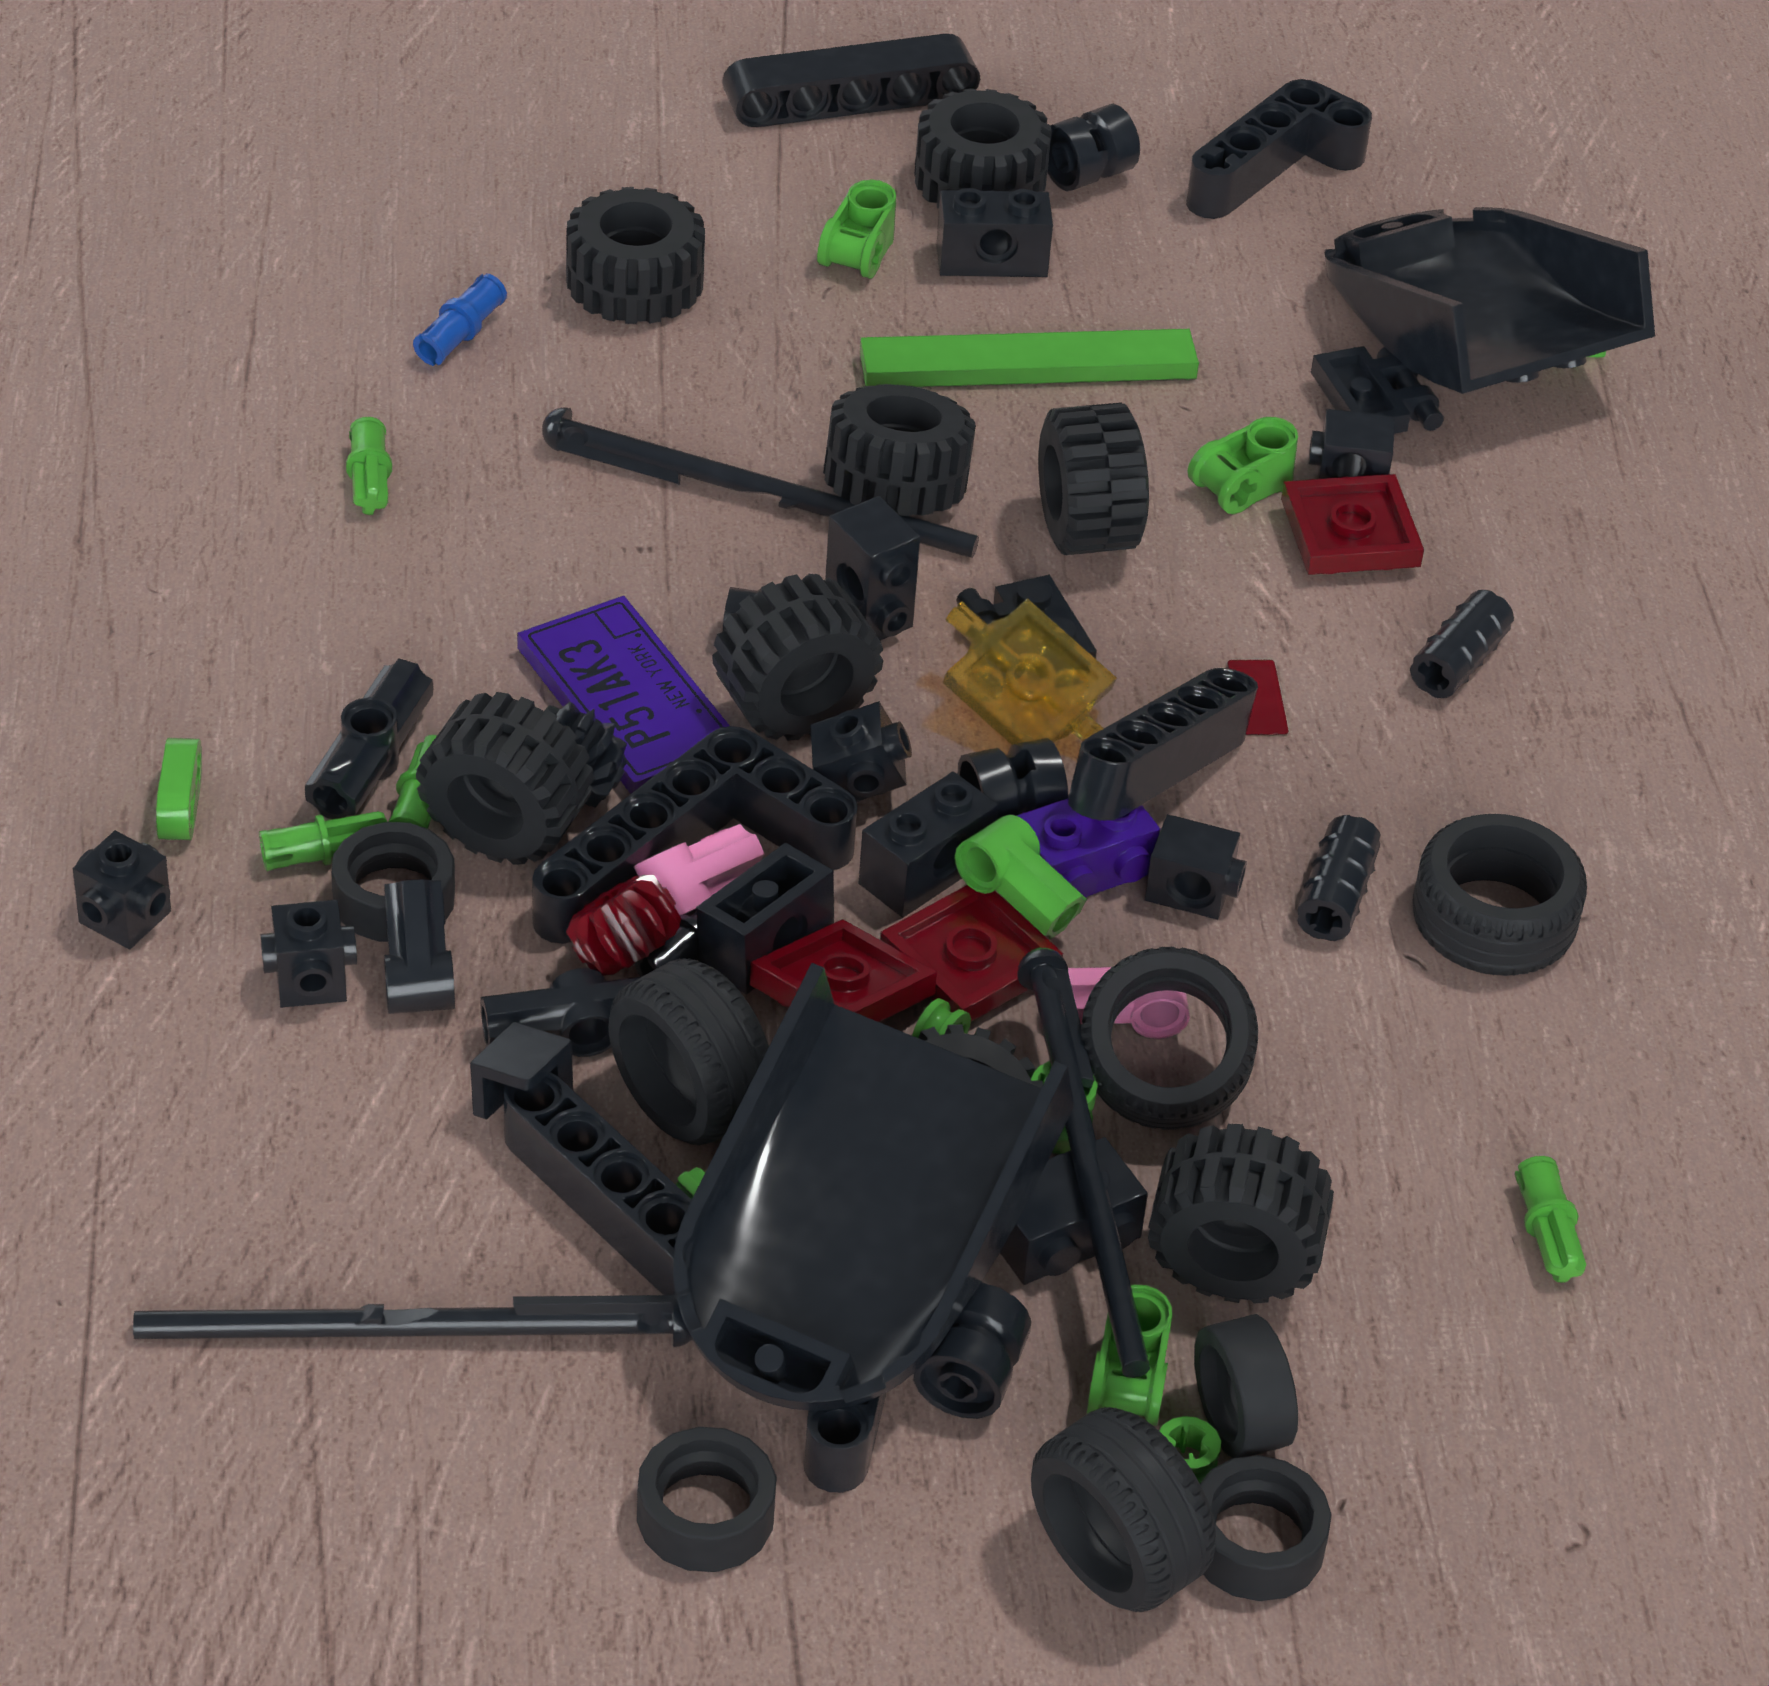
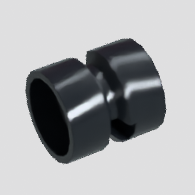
[1047,103,1140,191]
[957,737,1069,820]
[913,1282,1032,1419]

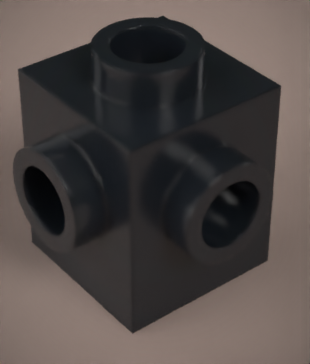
[811,701,912,802]
[72,830,171,950]
[260,899,357,1008]

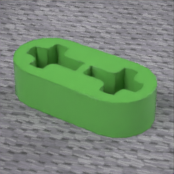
[156,738,202,840]

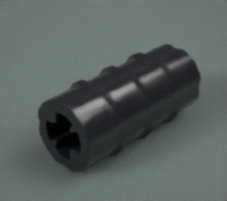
[1410,590,1514,698]
[1297,815,1381,941]

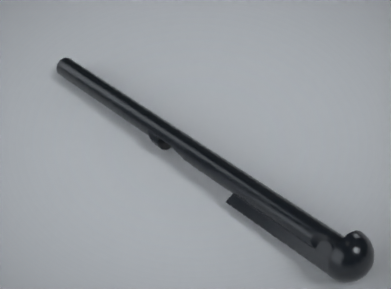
[542,407,979,558]
[1017,948,1150,1378]
[133,1292,692,1347]

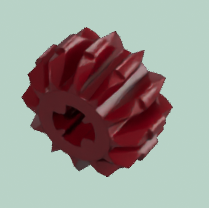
[566,875,682,976]

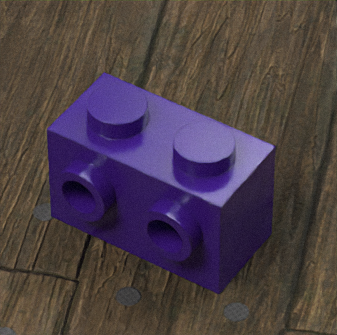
[1017,799,1160,898]

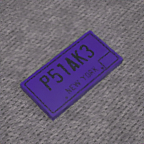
[517,595,730,794]

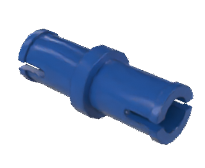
[413,273,507,366]

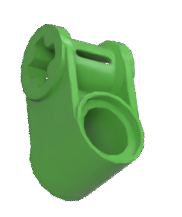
[817,179,896,279]
[1187,417,1298,514]
[1087,1285,1172,1426]

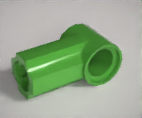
[955,815,1087,939]

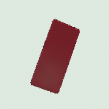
[1227,660,1289,735]

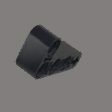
[1186,79,1372,219]

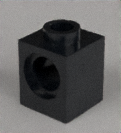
[1308,409,1395,479]
[1145,814,1247,920]

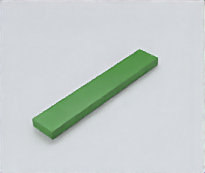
[860,328,1199,387]

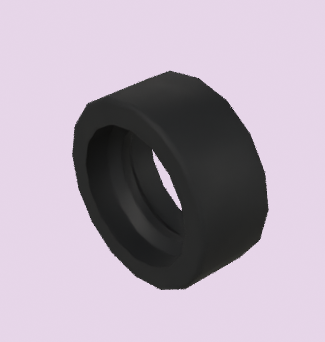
[331,822,455,942]
[1194,1314,1298,1458]
[637,1427,777,1572]
[1200,1455,1332,1601]

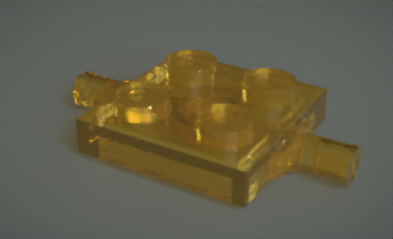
[943,598,1117,745]

